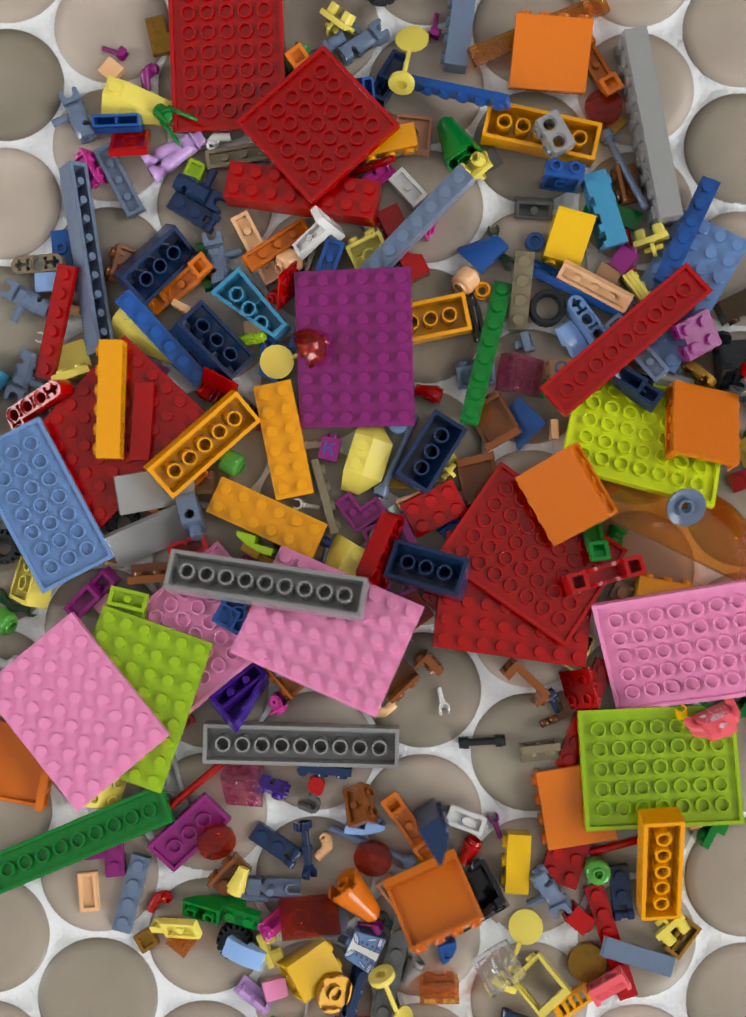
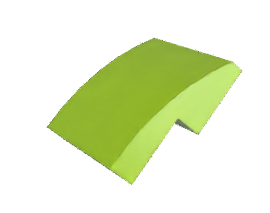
[236,531,276,556]
[106,585,150,619]

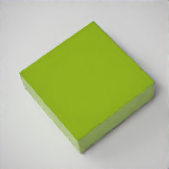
[182,157,207,182]

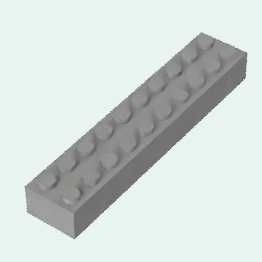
[614,25,683,230]
[163,549,369,622]
[202,720,399,769]

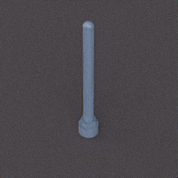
[599,128,649,210]
[373,414,419,499]
[328,824,417,869]

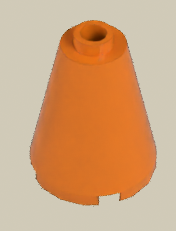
[328,868,381,922]

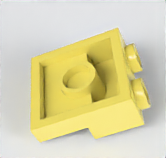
[344,227,384,269]

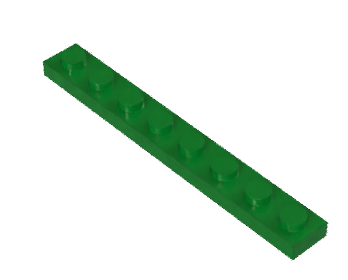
[459,280,512,426]

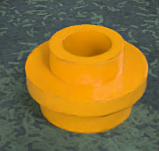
[473,281,492,301]

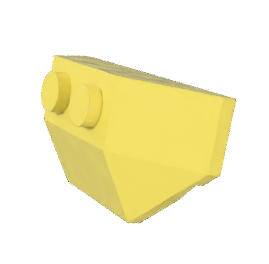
[340,426,393,495]

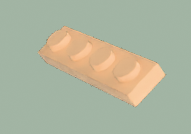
[230,210,279,287]
[556,259,635,313]

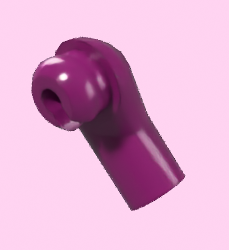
[140,63,160,90]

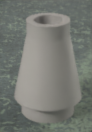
[400,955,426,986]

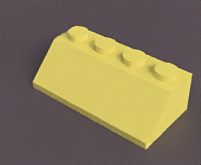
[325,533,365,576]
[8,555,52,609]

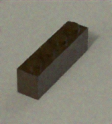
[713,289,746,326]

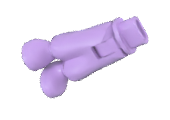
[139,132,207,184]

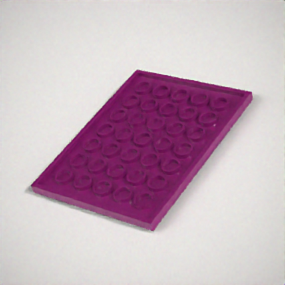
[294,267,415,428]

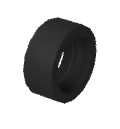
[529,289,566,328]

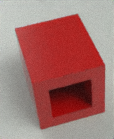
[561,900,595,936]

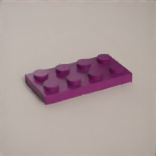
[147,791,231,872]

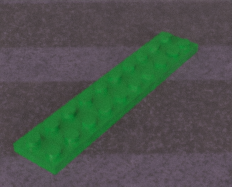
[0,788,175,894]

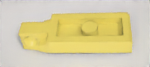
[149,917,203,940]

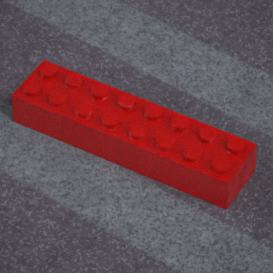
[223,160,383,227]

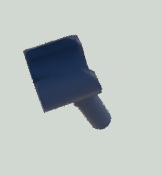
[319,536,332,564]
[548,687,560,714]

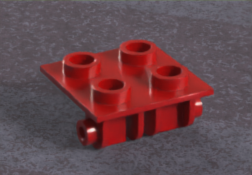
[266,261,299,311]
[195,367,239,405]
[558,666,602,709]

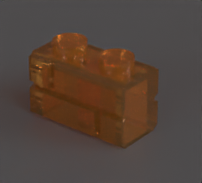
[419,971,459,1005]

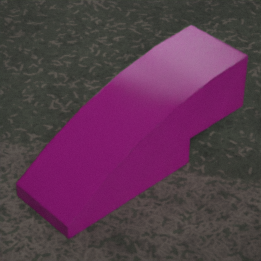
[63,566,122,619]

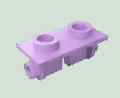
[233,975,274,1015]

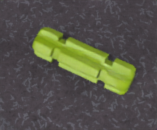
[237,331,267,345]

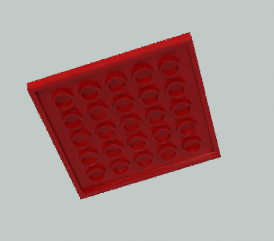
[236,45,400,205]

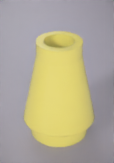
[226,865,250,897]

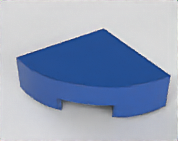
[437,938,457,965]

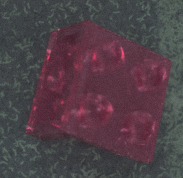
[495,352,544,398]
[220,764,265,807]

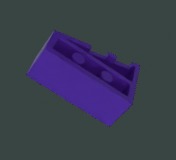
[209,663,269,733]

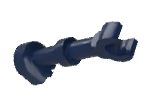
[293,819,317,880]

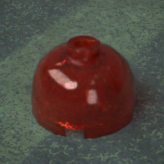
[292,328,328,369]

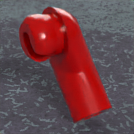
[146,890,173,913]

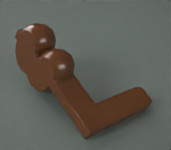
[539,690,574,728]

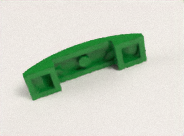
[582,522,611,562]

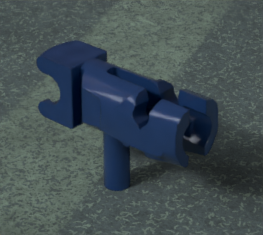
[172,169,226,215]

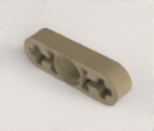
[11,253,67,275]

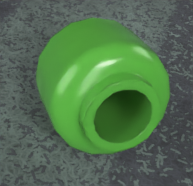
[216,449,246,477]
[0,607,18,635]
[584,856,611,885]

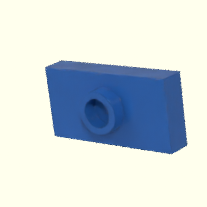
[51,229,74,267]

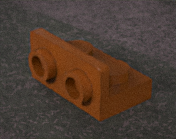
[610,163,641,206]
[104,243,138,285]
[127,562,168,585]
[413,649,444,676]
[343,782,378,828]
[207,852,252,896]

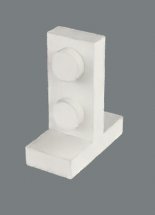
[292,205,345,260]

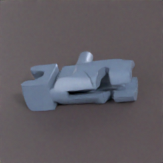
[337,18,390,66]
[51,86,97,144]
[202,230,243,287]
[0,278,50,323]
[3,349,46,402]
[526,864,573,919]
[246,875,302,898]

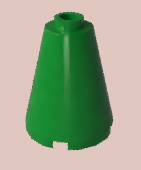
[437,116,482,172]

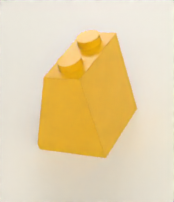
[541,205,597,266]
[276,937,343,1003]

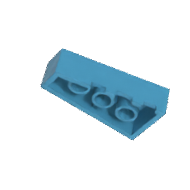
[581,168,628,253]
[210,267,292,341]

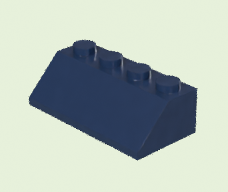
[112,223,198,306]
[170,300,256,380]
[393,409,468,495]
[383,539,470,601]
[414,798,450,866]

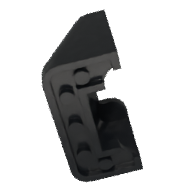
[712,331,746,391]
[442,858,510,944]

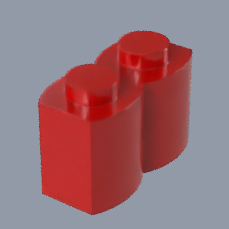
[166,534,211,557]

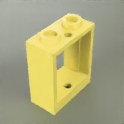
[509,951,572,1017]

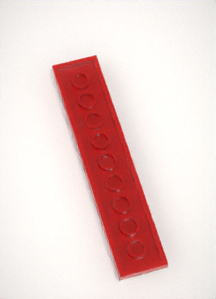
[539,262,713,418]

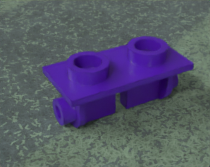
[250,772,291,801]

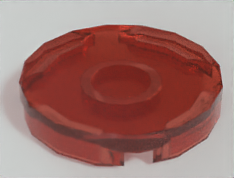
[584,90,623,126]
[197,823,236,860]
[353,839,393,877]

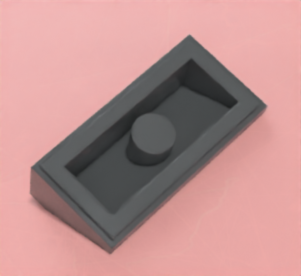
[514,196,554,221]

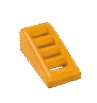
[553,982,593,1017]

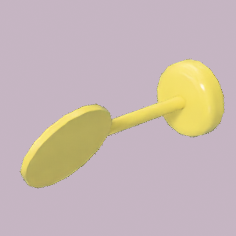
[388,26,429,95]
[260,344,297,379]
[491,908,543,994]
[368,964,414,1017]

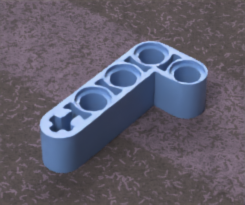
[565,295,607,346]

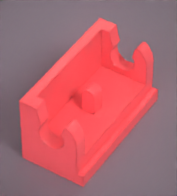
[586,965,632,1007]

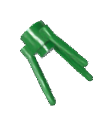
[153,103,198,145]

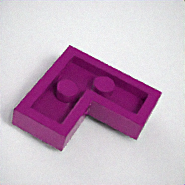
[334,491,387,533]
[85,843,127,878]

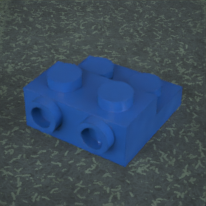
[539,158,585,194]

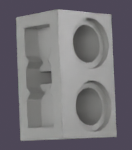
[533,108,576,159]

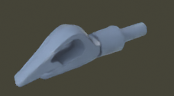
[237,892,281,903]

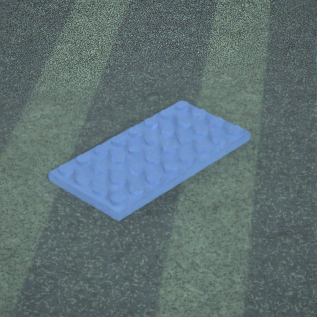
[620,209,746,375]
[0,417,115,593]

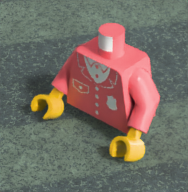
[675,698,741,741]

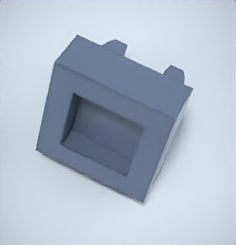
[513,331,536,353]

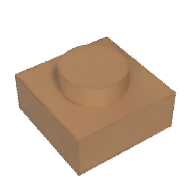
[607,581,635,600]

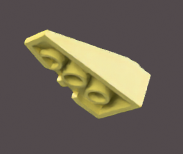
[101,75,173,126]
[111,308,189,365]

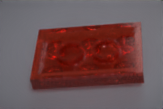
[278,894,341,941]

